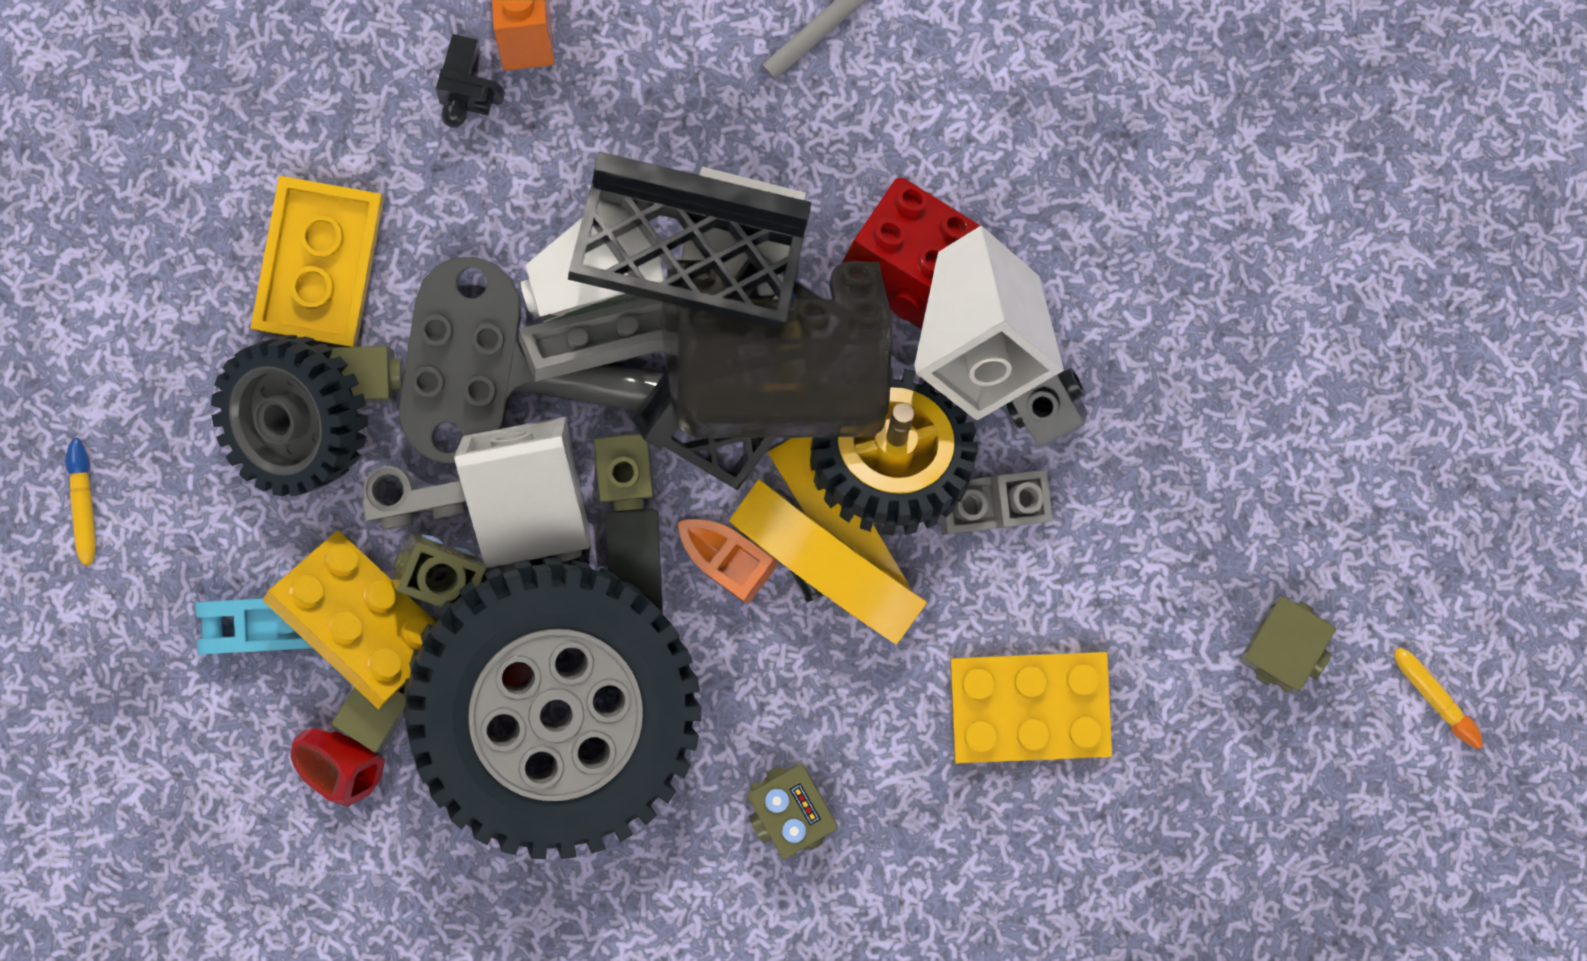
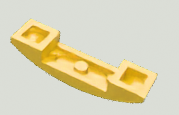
[767,425,912,590]
[729,479,928,645]

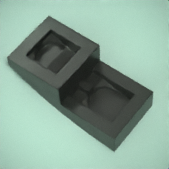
[605,510,663,614]

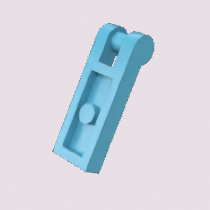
[195,598,313,655]

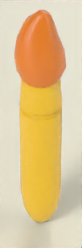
[1394,648,1483,749]

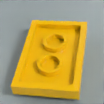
[250,176,385,347]
[263,530,436,710]
[950,652,1112,763]

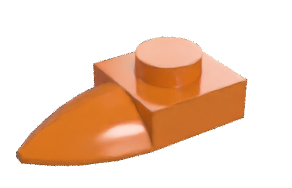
[677,519,779,605]

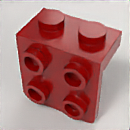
[835,178,980,329]

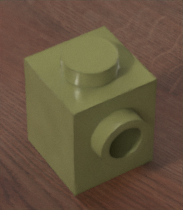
[594,434,655,512]

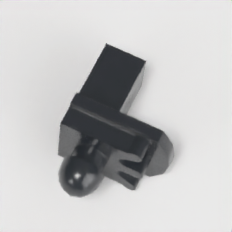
[436,34,505,128]

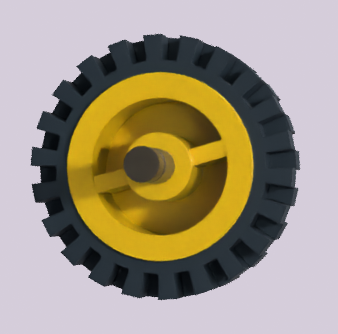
[810,368,978,535]

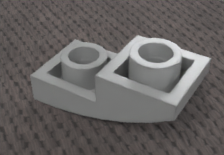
[940,470,1053,535]

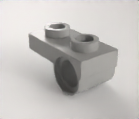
[362,466,467,530]

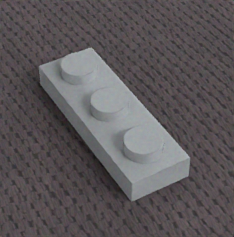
[519,298,686,382]

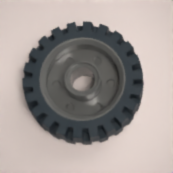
[211,335,368,496]

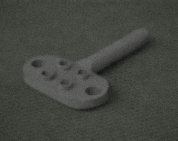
[399,257,721,463]

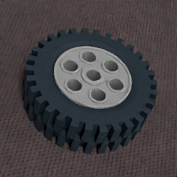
[404,558,702,860]

